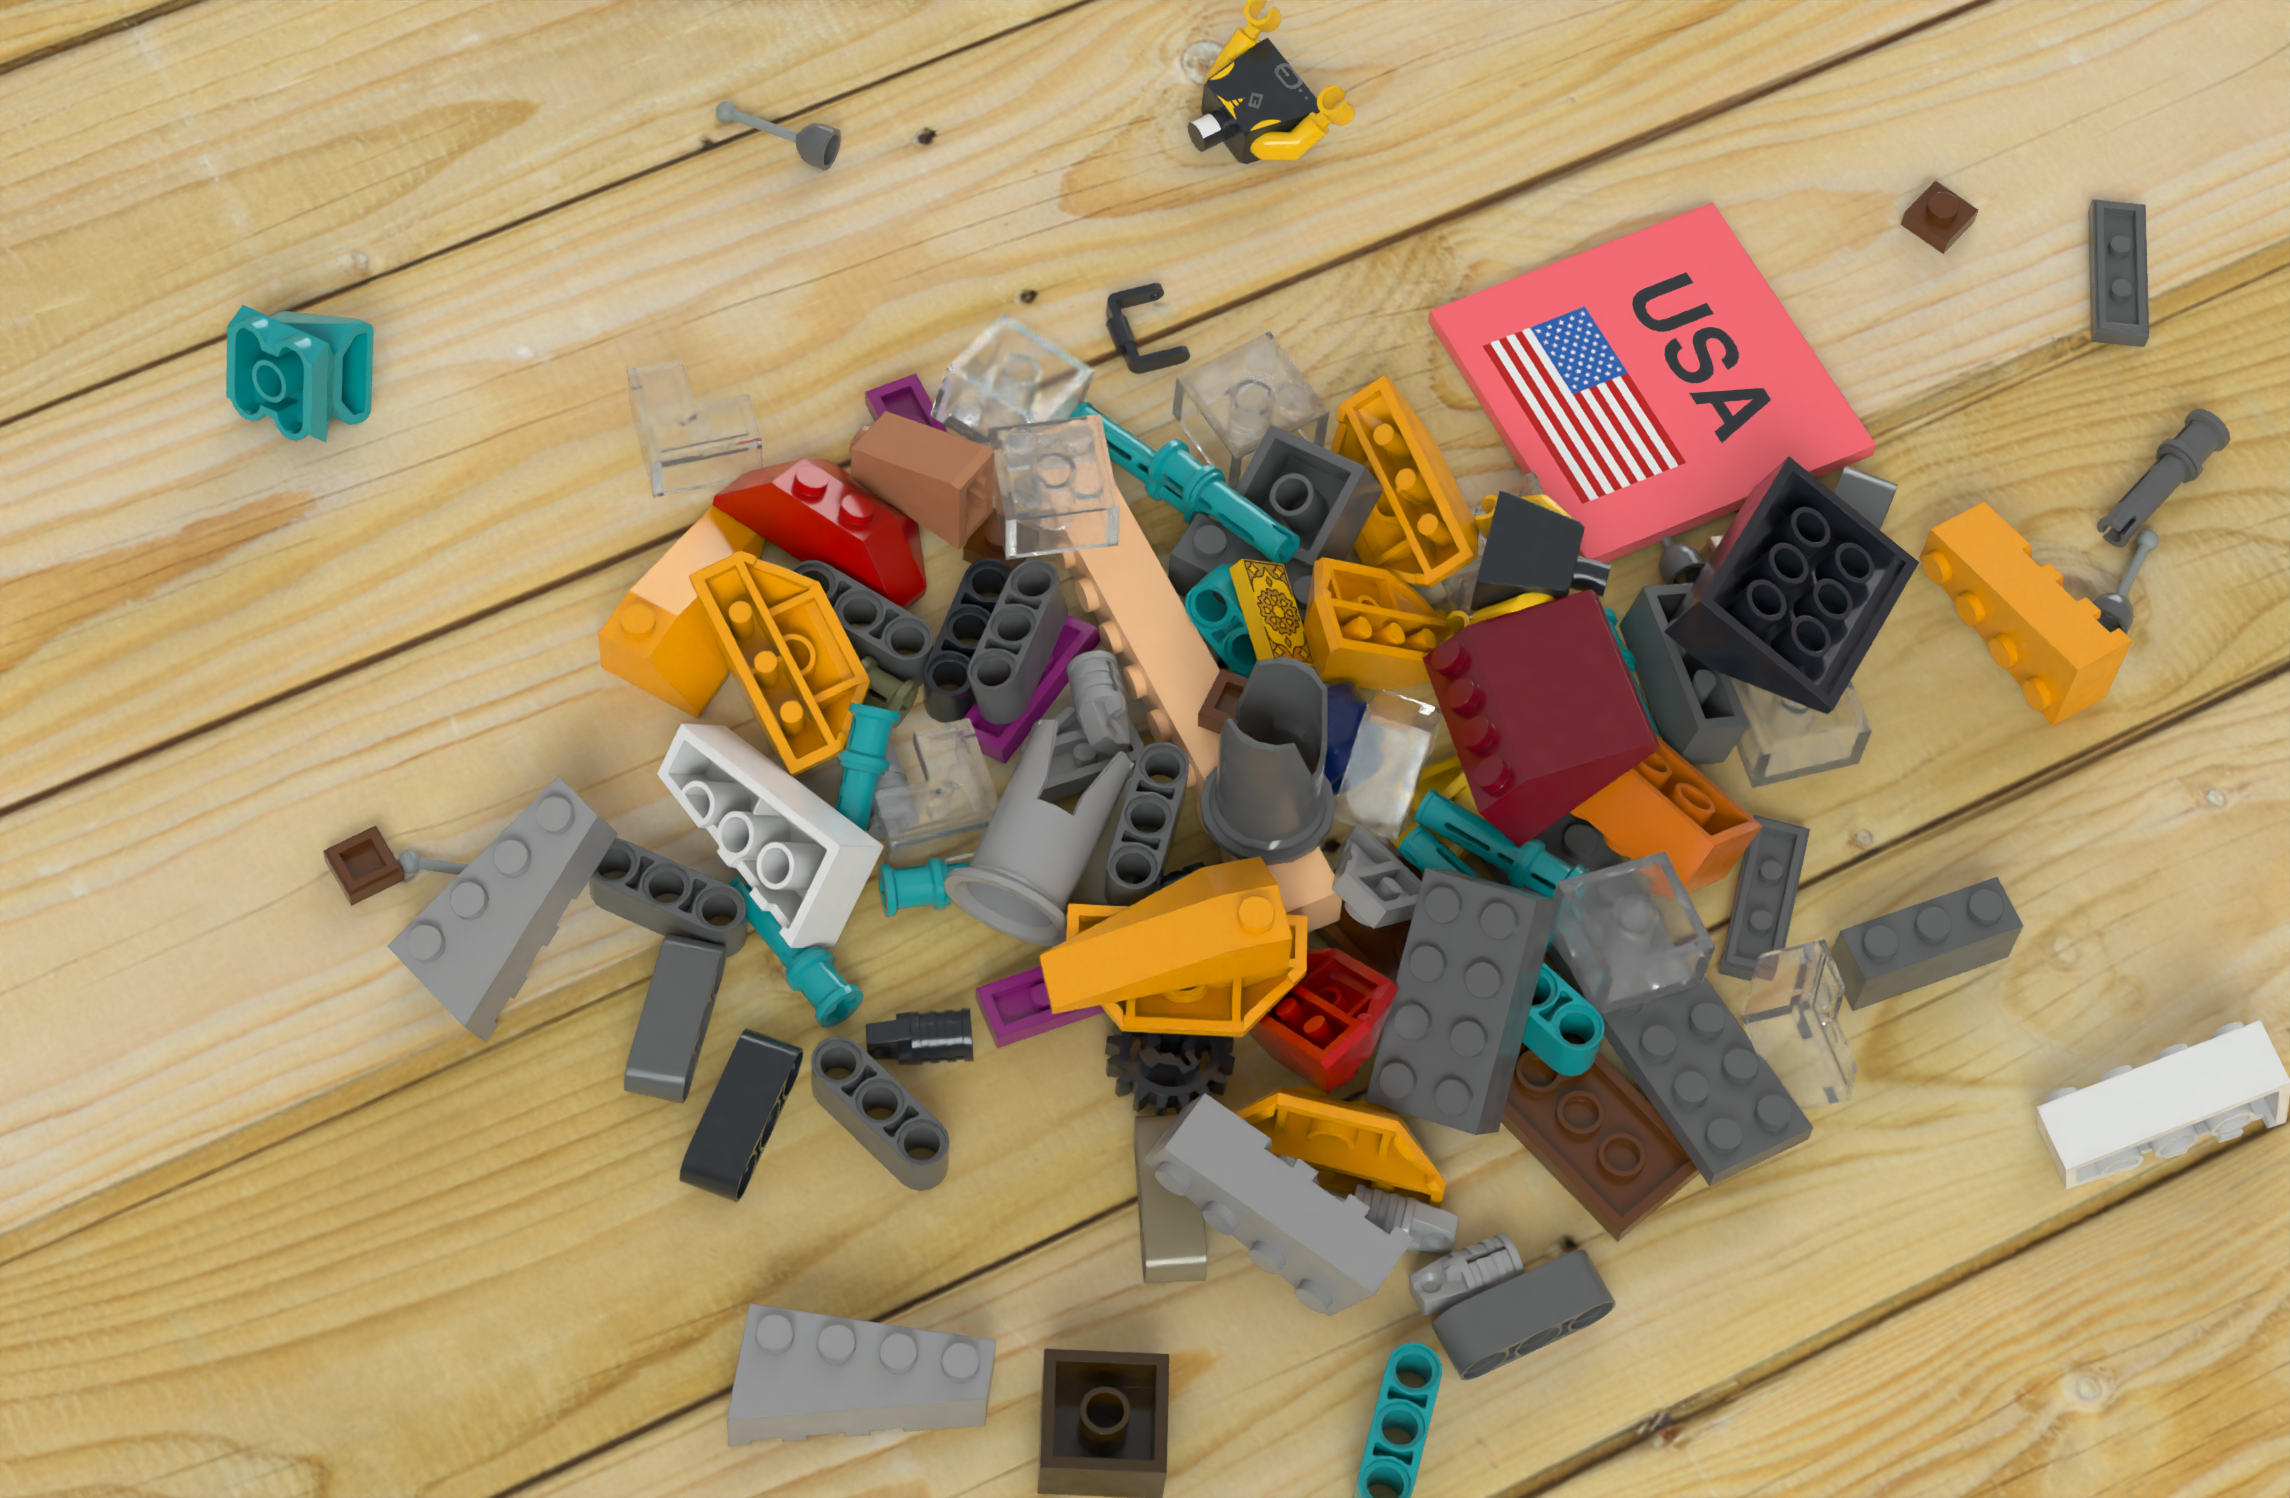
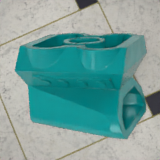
[226,305,374,442]

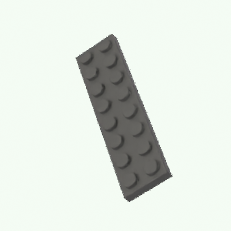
[1480,813,1813,1186]

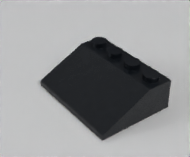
[1664,456,1919,715]

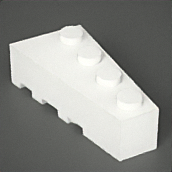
[657,724,884,948]
[2037,1020,2290,1189]

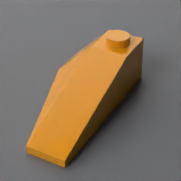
[598,505,767,719]
[1039,856,1293,1014]

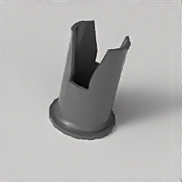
[1200,656,1336,865]

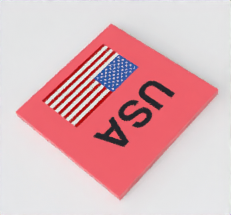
[1428,202,1876,563]

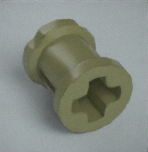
[861,656,919,728]

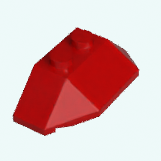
[712,458,927,610]
[1248,948,1399,1094]

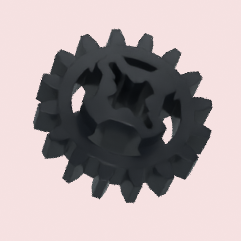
[1105,1022,1235,1116]

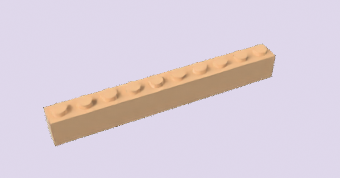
[1028,448,1342,933]

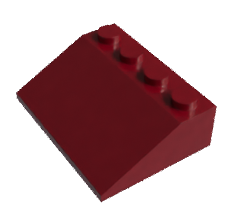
[1422,589,1661,847]

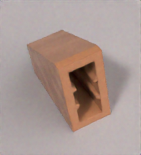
[849,411,995,550]

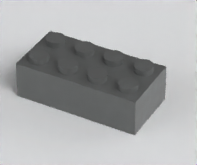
[1365,868,1559,1135]

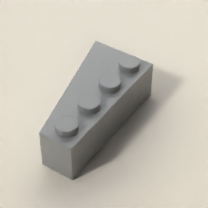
[387,776,618,1043]
[1144,1093,1415,1316]
[727,1303,996,1446]

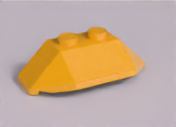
[1331,375,1479,588]
[689,550,871,777]
[1304,557,1456,692]
[1066,904,1308,1037]
[1233,1086,1446,1209]

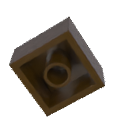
[1037,1349,1169,1498]

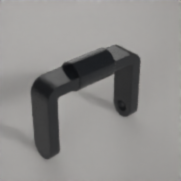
[1106,283,1191,374]

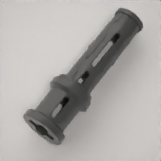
[2097,409,2230,547]

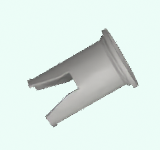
[944,719,1134,946]

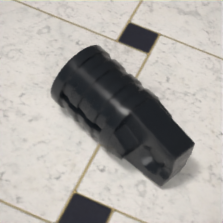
[865,1008,974,1065]

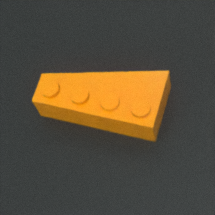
[1920,501,2133,726]

